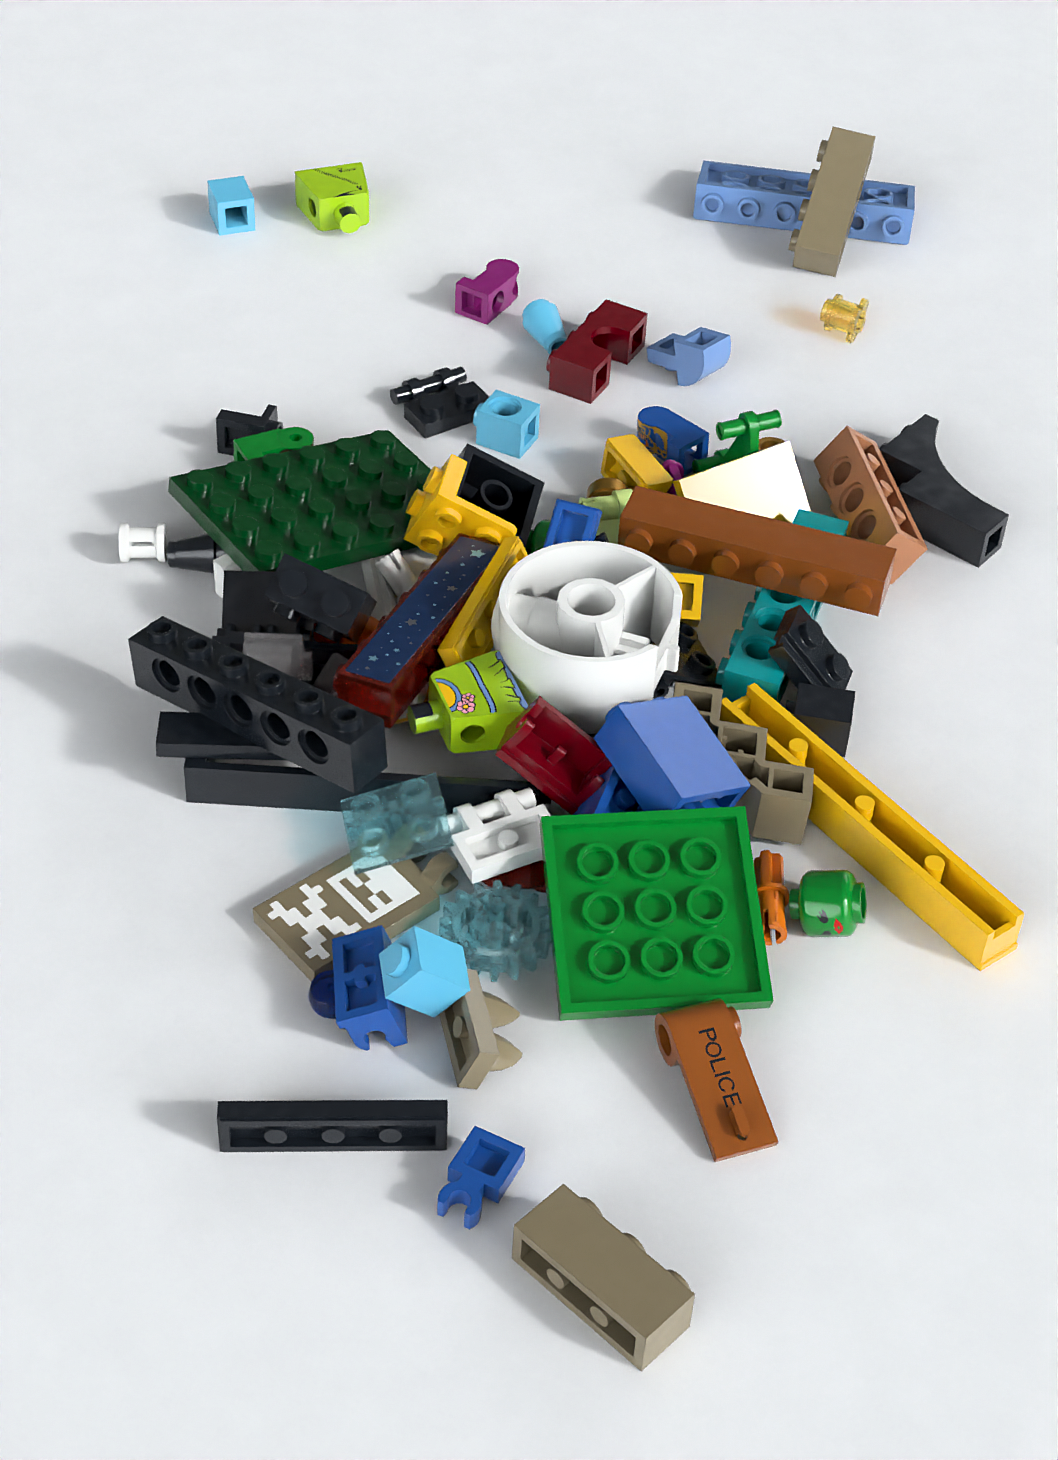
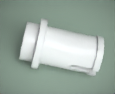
[375,549,422,604]

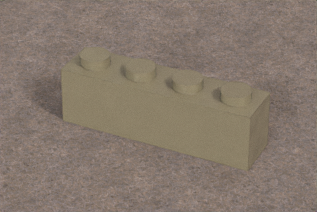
[788,126,876,277]

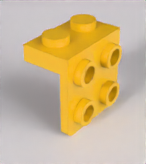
[403,454,517,572]

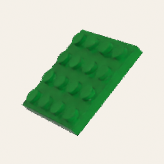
[539,806,774,1021]

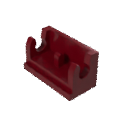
[495,696,612,815]

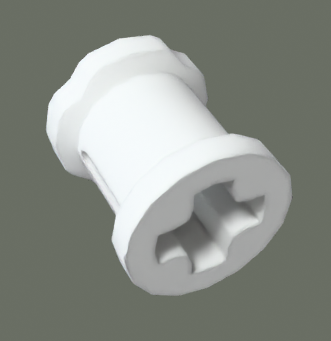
[119,523,167,563]

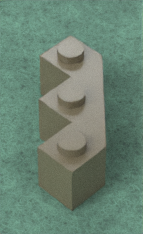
[673,682,814,845]

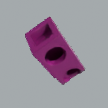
[455,259,519,325]

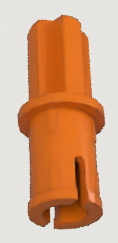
[754,850,789,946]

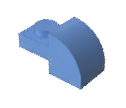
[646,327,731,386]

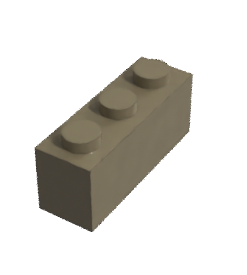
[512,1184,695,1372]

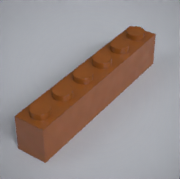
[618,486,897,616]

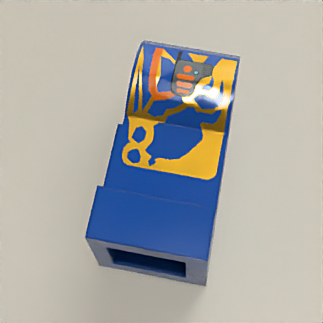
[637,406,709,476]

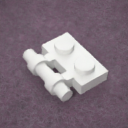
[436,788,551,884]

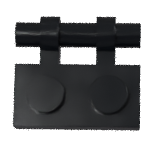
[390,366,490,439]

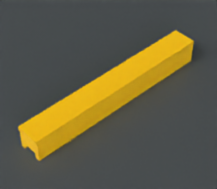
[720,683,1024,971]

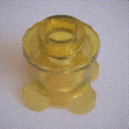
[820,294,869,343]

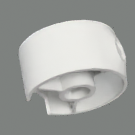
[491,541,683,734]

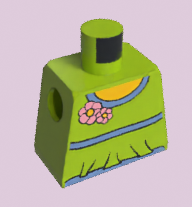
[407,650,528,754]

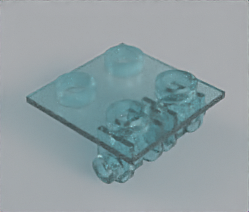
[340,772,454,875]

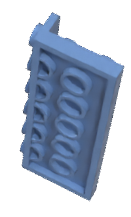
[693,160,915,245]

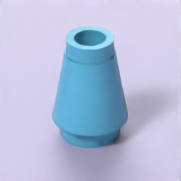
[522,299,567,354]

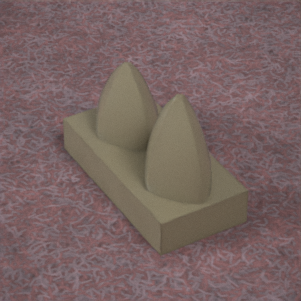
[439,969,523,1089]

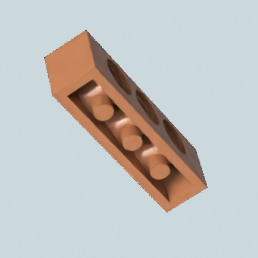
[813,426,928,584]

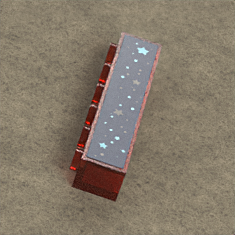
[333,533,501,729]

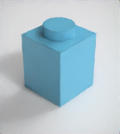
[207,176,255,236]
[379,926,470,1018]

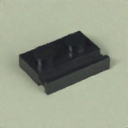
[768,604,853,690]

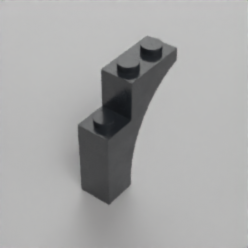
[879,414,1009,568]

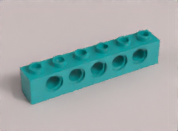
[716,509,849,704]

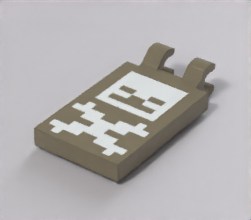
[253,822,458,985]

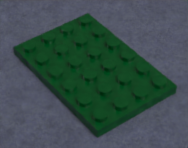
[168,430,431,572]

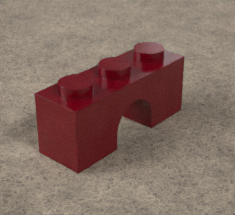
[546,299,648,404]

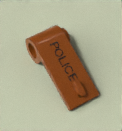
[655,998,779,1163]

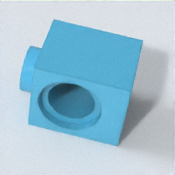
[473,390,540,459]

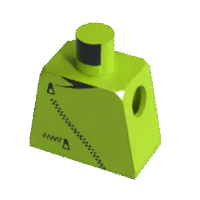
[295,162,369,233]

